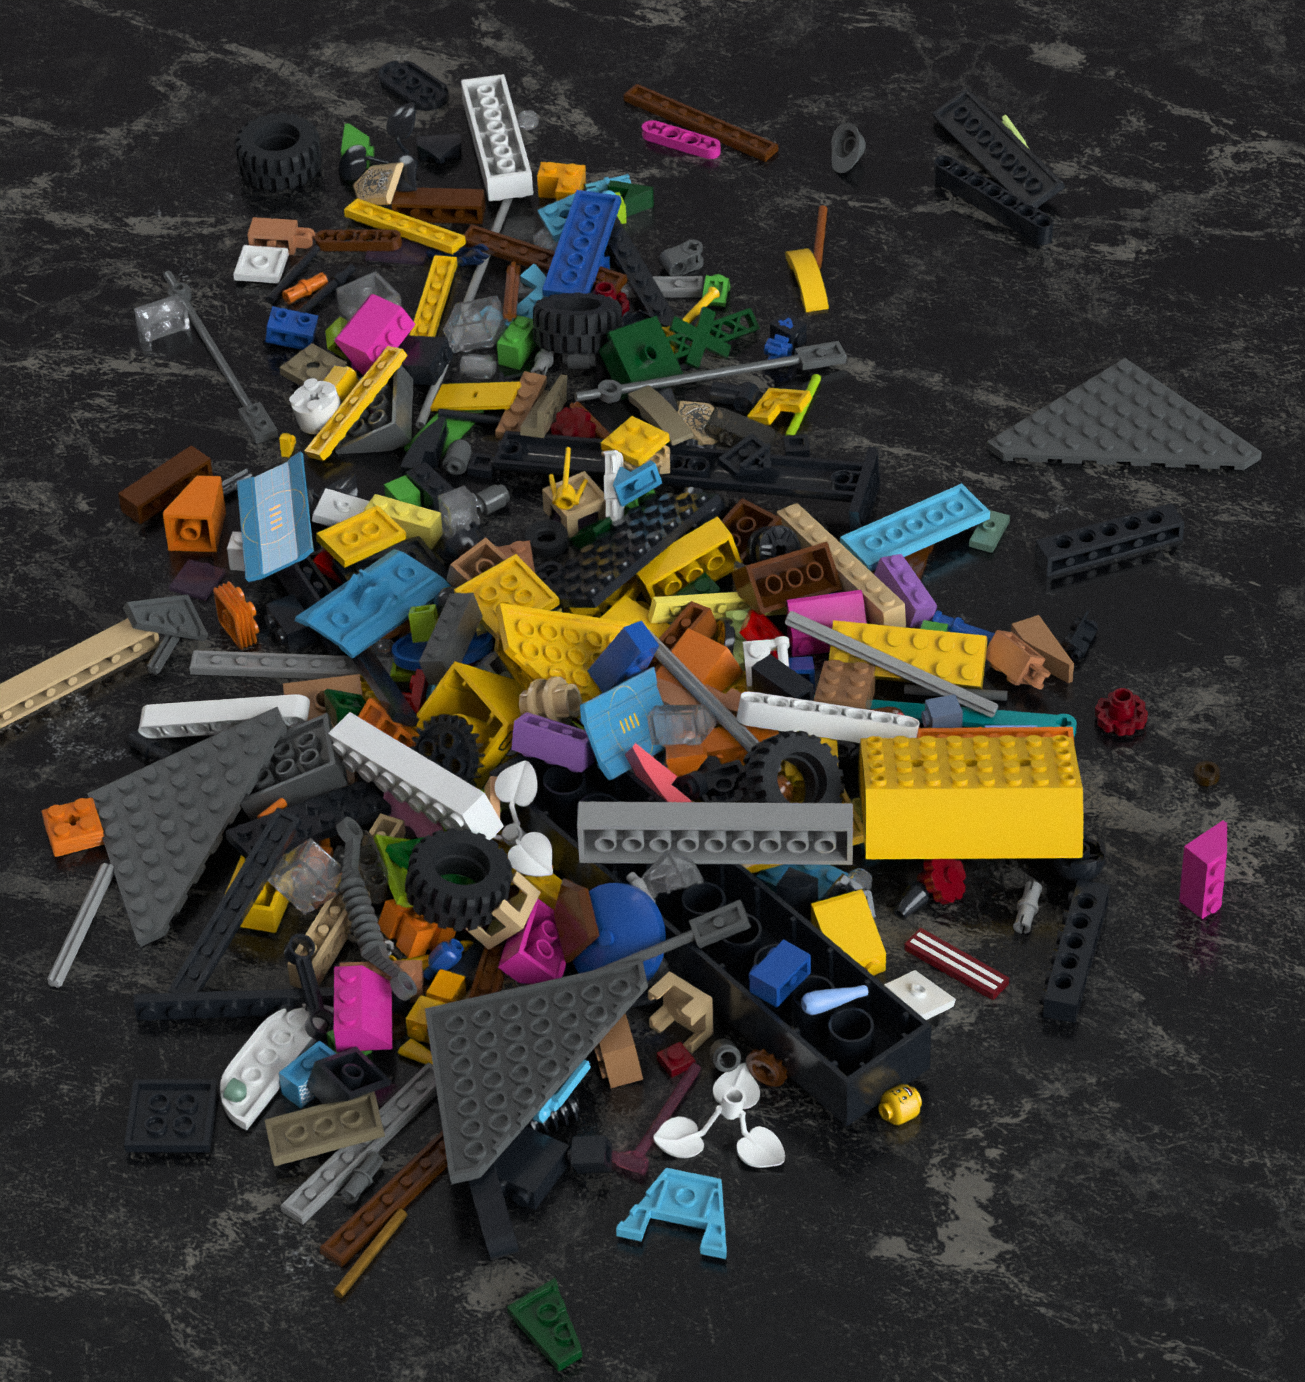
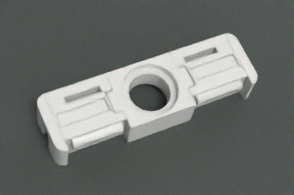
[604,450,624,523]

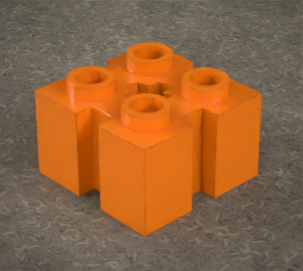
[378,899,456,958]

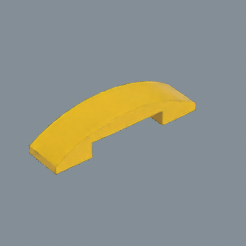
[785,248,828,312]

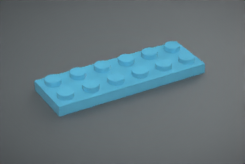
[840,484,990,571]

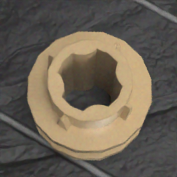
[519,676,582,725]

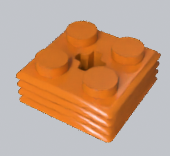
[213,581,259,650]
[42,798,104,857]

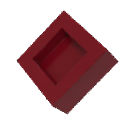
[657,1041,695,1078]

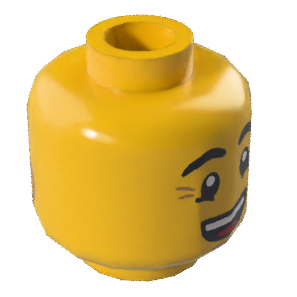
[878,1084,922,1125]

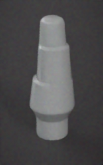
[626,872,655,902]

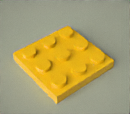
[454,554,560,639]

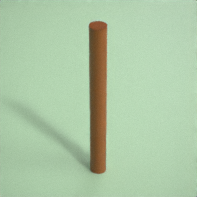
[813,205,827,269]

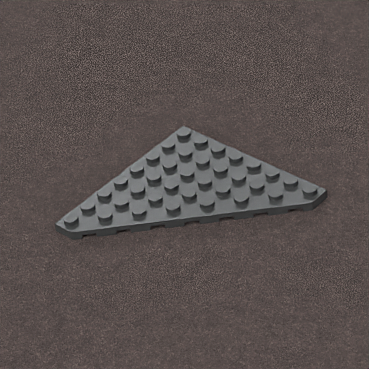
[987,358,1262,470]
[87,707,288,947]
[425,960,648,1184]

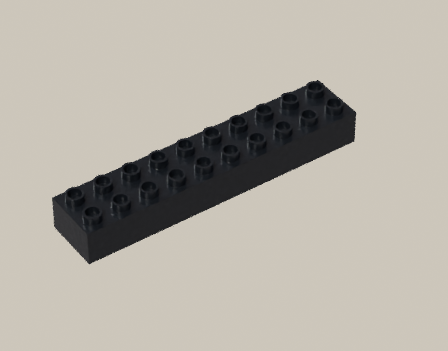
[489,722,931,1126]

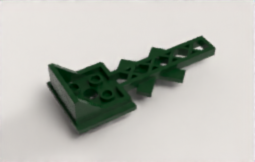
[599,306,760,401]

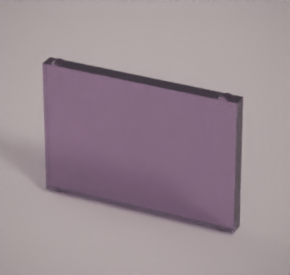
[365,237,429,265]

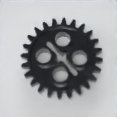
[409,714,485,787]

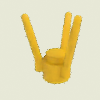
[549,447,588,510]

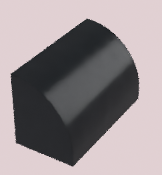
[777,867,818,921]

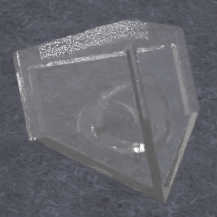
[642,850,703,898]

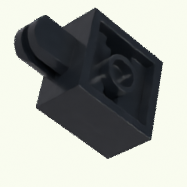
[693,756,744,803]

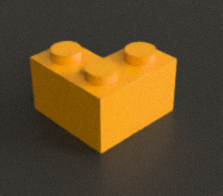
[537,162,586,202]

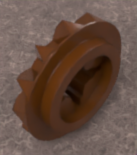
[746,1049,787,1087]

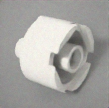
[289,378,341,434]

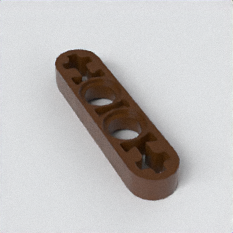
[314,230,402,251]

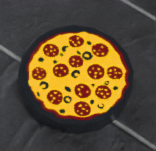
[711,617,735,653]

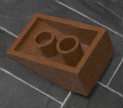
[722,498,782,570]

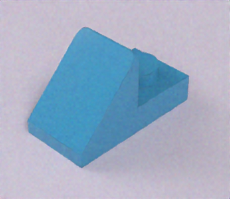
[613,460,662,507]

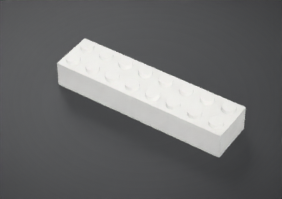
[461,74,533,201]
[328,712,504,840]

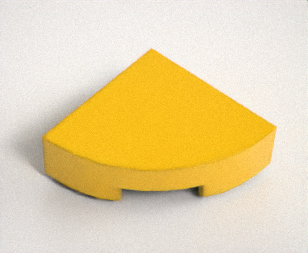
[279,433,296,457]

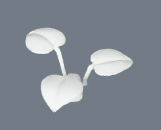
[493,761,553,877]
[653,1063,785,1167]

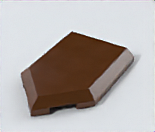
[554,878,600,963]

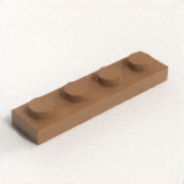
[495,371,547,439]

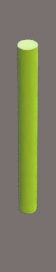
[785,374,821,436]

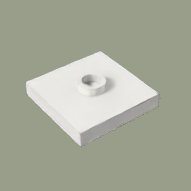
[234,245,289,283]
[312,488,370,527]
[884,970,956,1020]

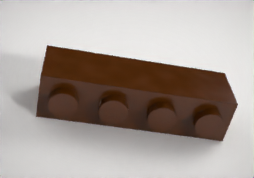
[392,188,485,224]
[118,445,213,524]

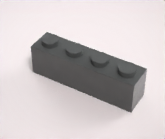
[419,593,483,685]

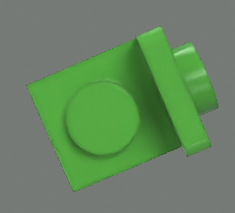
[702,274,730,307]

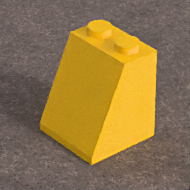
[811,889,886,976]

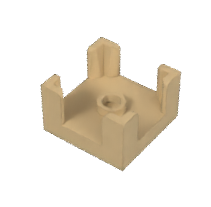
[542,471,606,538]
[466,871,540,950]
[648,971,713,1053]

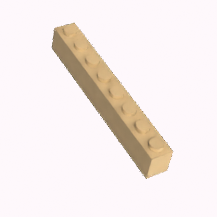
[776,503,906,627]
[0,618,160,729]

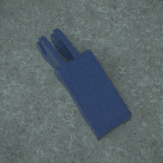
[425,244,489,266]

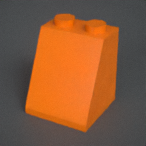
[163,476,226,552]
[656,628,743,692]

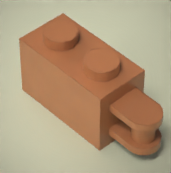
[248,217,315,255]
[986,630,1051,689]

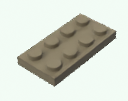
[265,1092,385,1166]

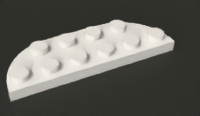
[220,1004,334,1130]

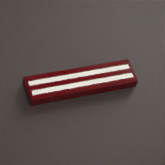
[904,928,1009,1000]

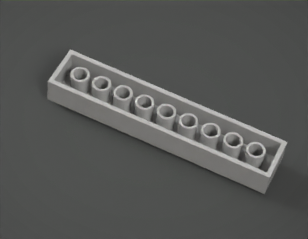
[577,802,853,865]

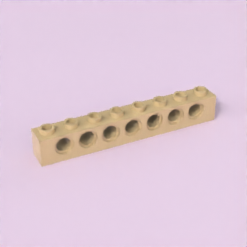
[287,814,406,988]

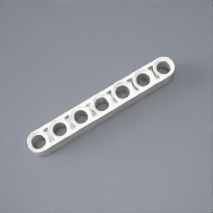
[736,691,920,743]
[138,694,310,739]

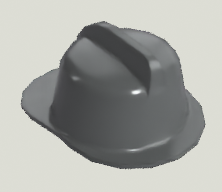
[832,122,866,173]

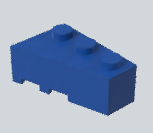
[587,620,659,693]

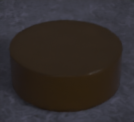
[1193,761,1220,786]
[392,1013,407,1040]

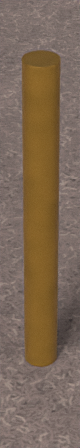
[333,1208,407,1298]

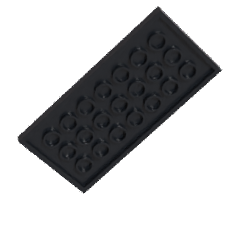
[545,492,722,608]

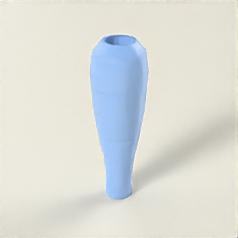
[801,985,868,1015]

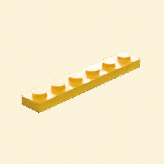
[344,198,466,255]
[409,255,457,337]
[304,346,408,461]

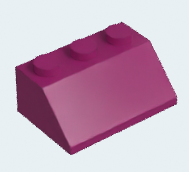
[334,294,416,375]
[787,590,867,657]
[1179,820,1227,919]
[498,899,566,984]
[334,965,392,1052]

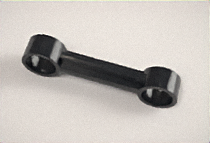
[284,934,334,1040]

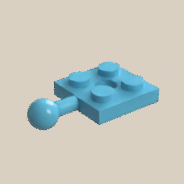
[538,190,616,243]

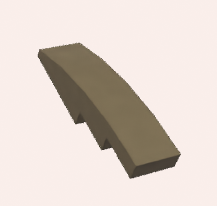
[628,385,694,446]

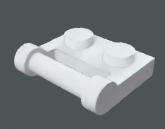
[743,636,790,691]

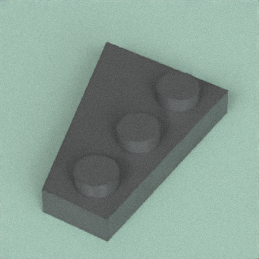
[123,595,209,641]

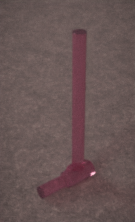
[612,1063,701,1175]

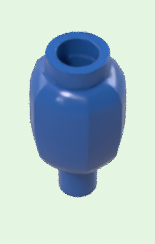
[423,938,464,980]

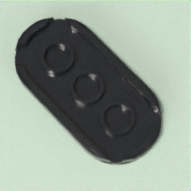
[378,60,449,111]

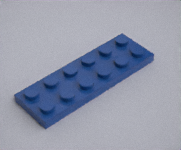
[542,190,621,297]

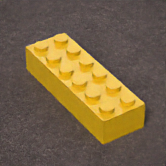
[829,620,988,689]

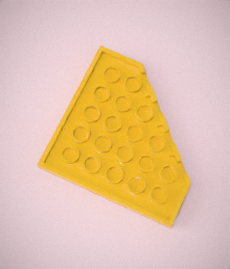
[496,603,655,757]

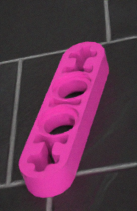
[642,120,721,159]

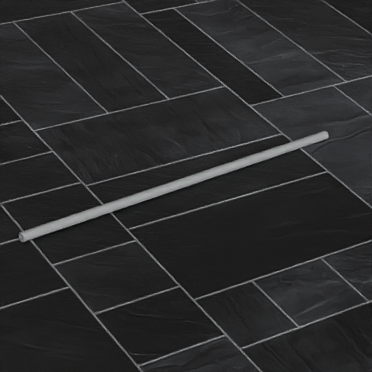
[415,198,513,429]

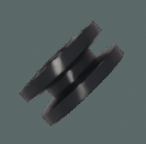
[746,525,801,565]

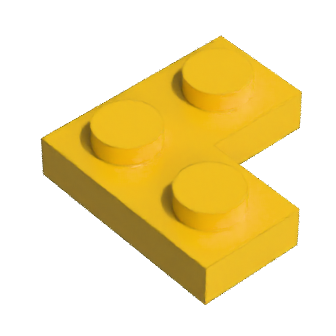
[747,388,812,426]

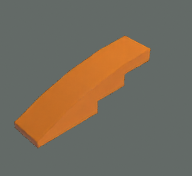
[358,698,420,747]

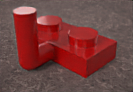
[401,669,429,715]

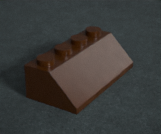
[731,542,843,615]

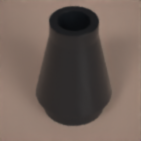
[893,881,931,920]

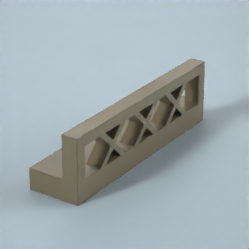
[520,374,567,438]

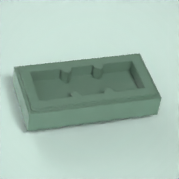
[969,510,1010,553]

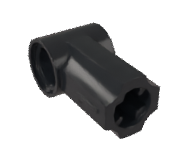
[709,381,760,413]

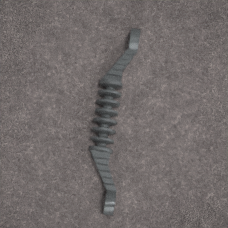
[336,817,417,1001]

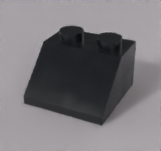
[306,1047,392,1104]

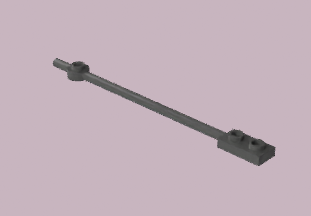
[163,271,278,444]
[574,341,847,403]
[592,900,751,971]

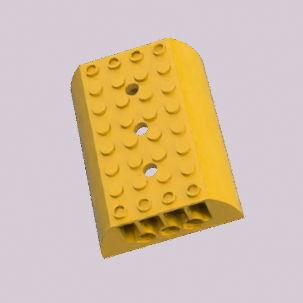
[858,735,1083,859]

